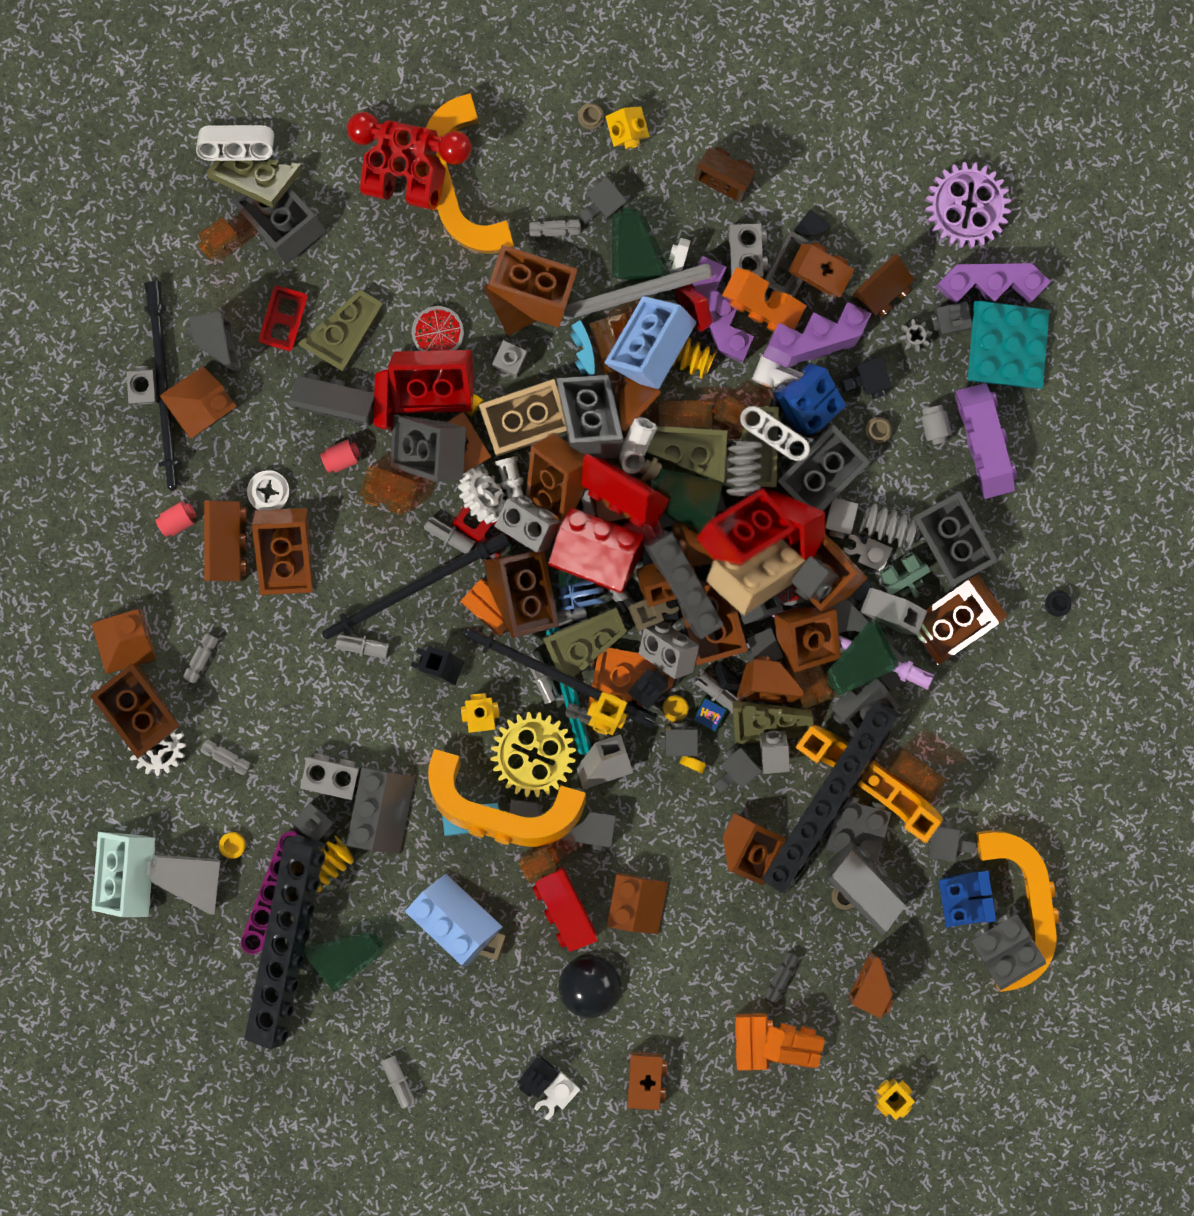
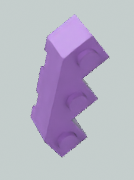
[691,256,754,363]
[935,263,1051,304]
[763,302,871,368]
[955,383,1018,499]

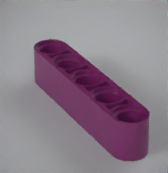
[240,830,303,955]

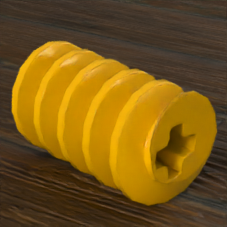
[672,337,717,379]
[303,836,354,892]

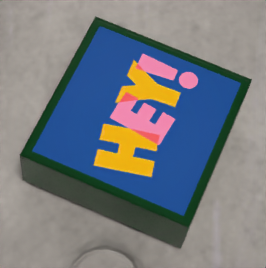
[692,697,728,732]

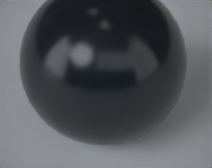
[558,955,621,1018]

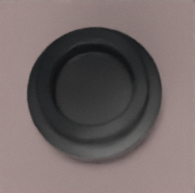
[1045,590,1072,617]

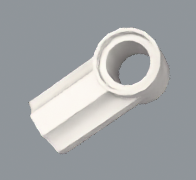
[752,355,805,388]
[619,417,657,474]

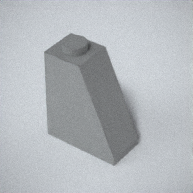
[147,854,220,915]

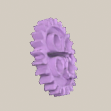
[925,162,1011,249]

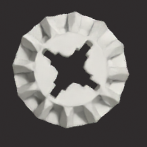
[247,470,289,510]

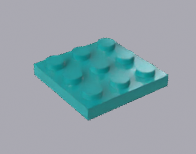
[967,301,1050,389]

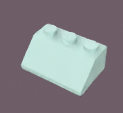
[92,832,155,917]

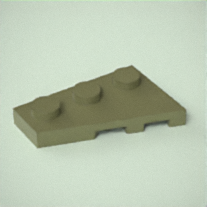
[207,159,302,208]
[543,606,627,687]

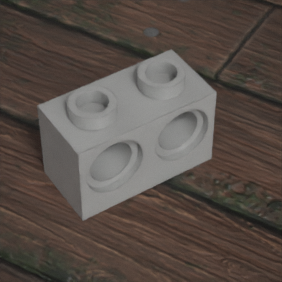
[728,223,768,278]
[495,495,561,552]
[639,621,699,679]
[300,753,360,800]

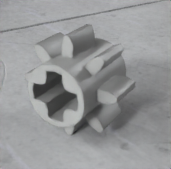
[898,319,932,353]

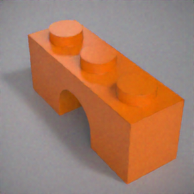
[722,267,807,332]

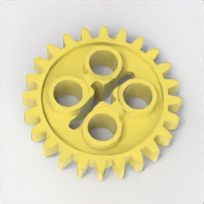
[491,712,576,797]

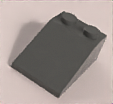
[232,187,326,264]
[390,415,466,482]

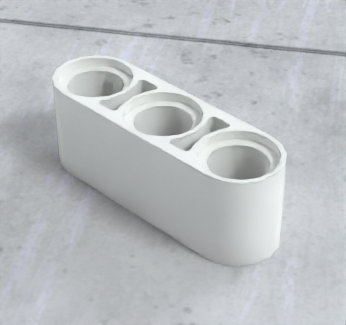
[196,125,275,161]
[740,406,809,461]

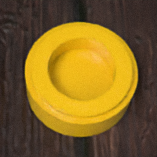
[662,695,689,721]
[679,756,706,774]
[219,832,246,859]

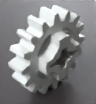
[458,467,506,524]
[128,729,187,776]

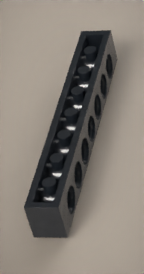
[762,701,903,894]
[244,835,326,1050]

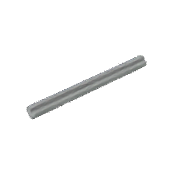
[563,264,713,320]

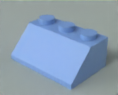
[605,296,697,389]
[405,874,503,966]

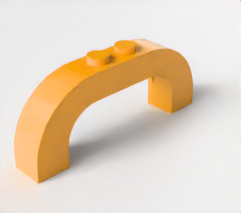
[426,93,515,254]
[796,725,943,843]
[428,749,586,847]
[975,831,1059,992]

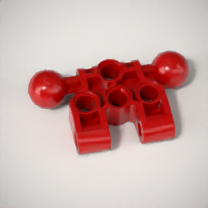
[347,112,472,210]

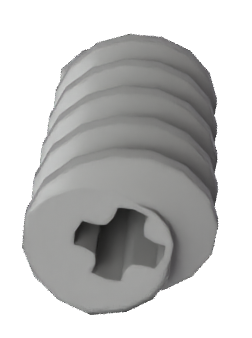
[727,441,762,496]
[858,503,917,550]

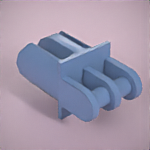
[556,580,606,611]

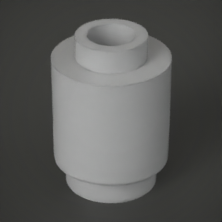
[921,405,952,445]

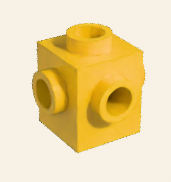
[605,106,650,149]
[587,692,627,735]
[461,693,500,733]
[875,1078,915,1120]

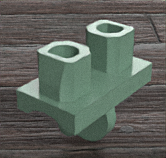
[879,552,931,599]

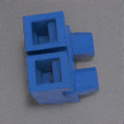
[773,363,846,434]
[938,869,996,927]

